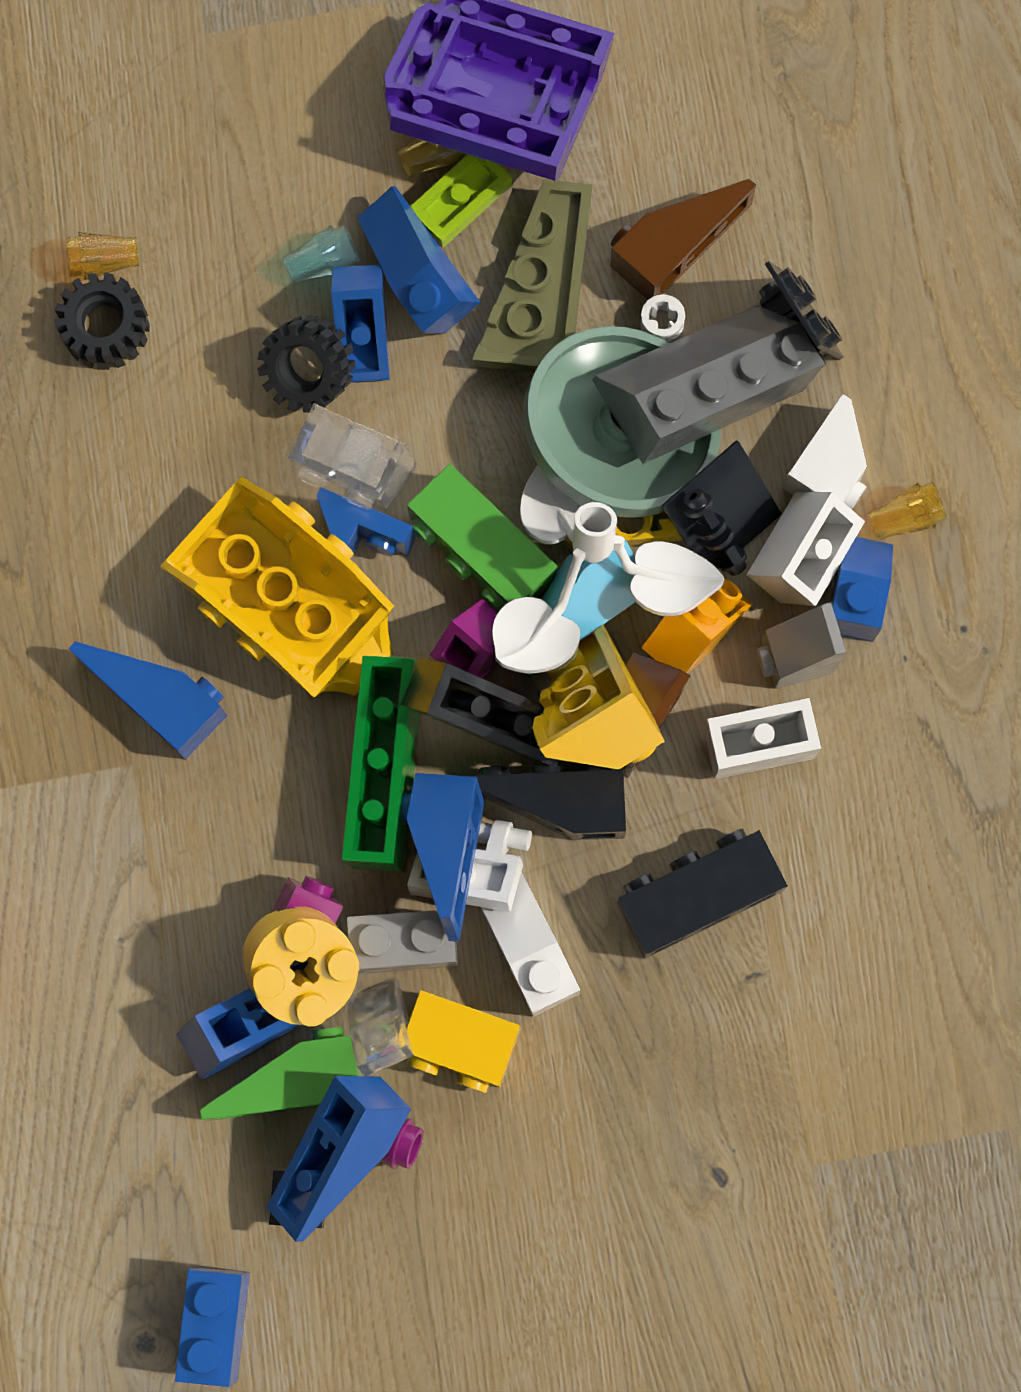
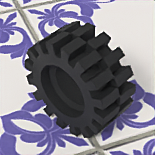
[55,273,150,370]
[257,315,355,413]

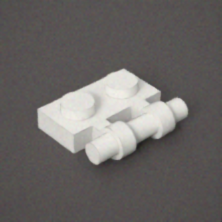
[407,820,532,912]

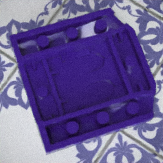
[383,0,614,181]

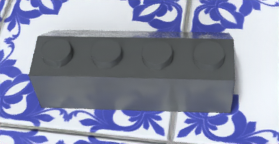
[592,305,825,464]

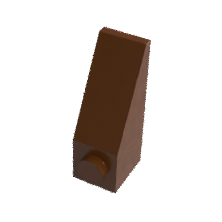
[610,179,756,300]

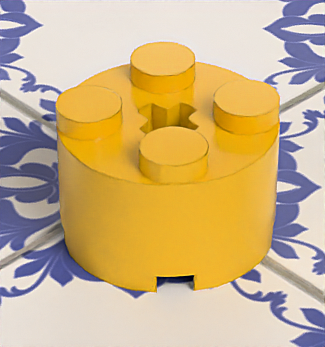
[243,907,359,1026]

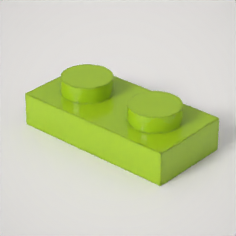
[410,154,513,249]

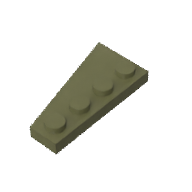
[472,180,592,373]

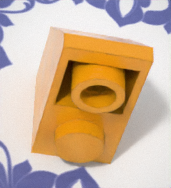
[641,579,753,674]

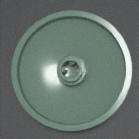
[523,326,721,518]

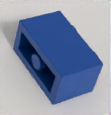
[175,1267,250,1387]

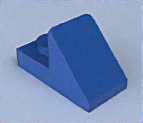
[316,487,415,560]

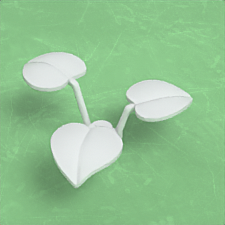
[492,465,724,673]

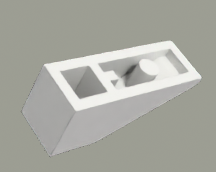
[481,854,580,1017]

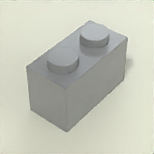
[347,910,458,975]

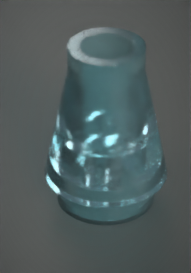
[283,225,360,284]

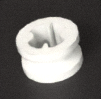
[640,294,685,343]

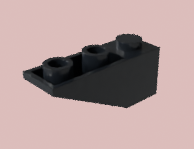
[469,764,626,840]

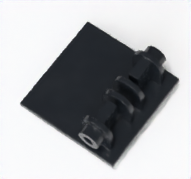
[759,261,844,368]
[661,440,782,576]

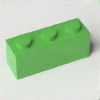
[407,463,558,612]

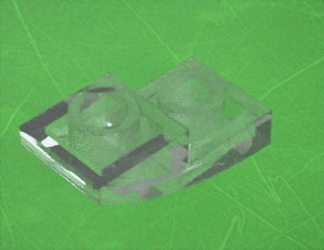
[347,976,414,1076]

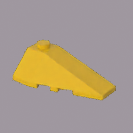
[532,625,664,769]

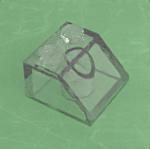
[288,403,417,510]

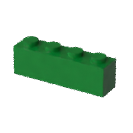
[342,656,420,873]

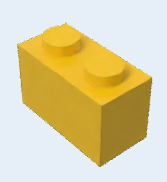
[399,990,521,1093]

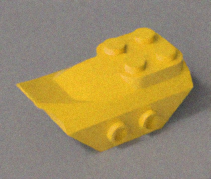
[160,476,394,697]

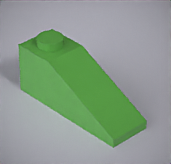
[200,1027,361,1121]

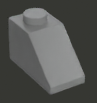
[756,603,846,689]

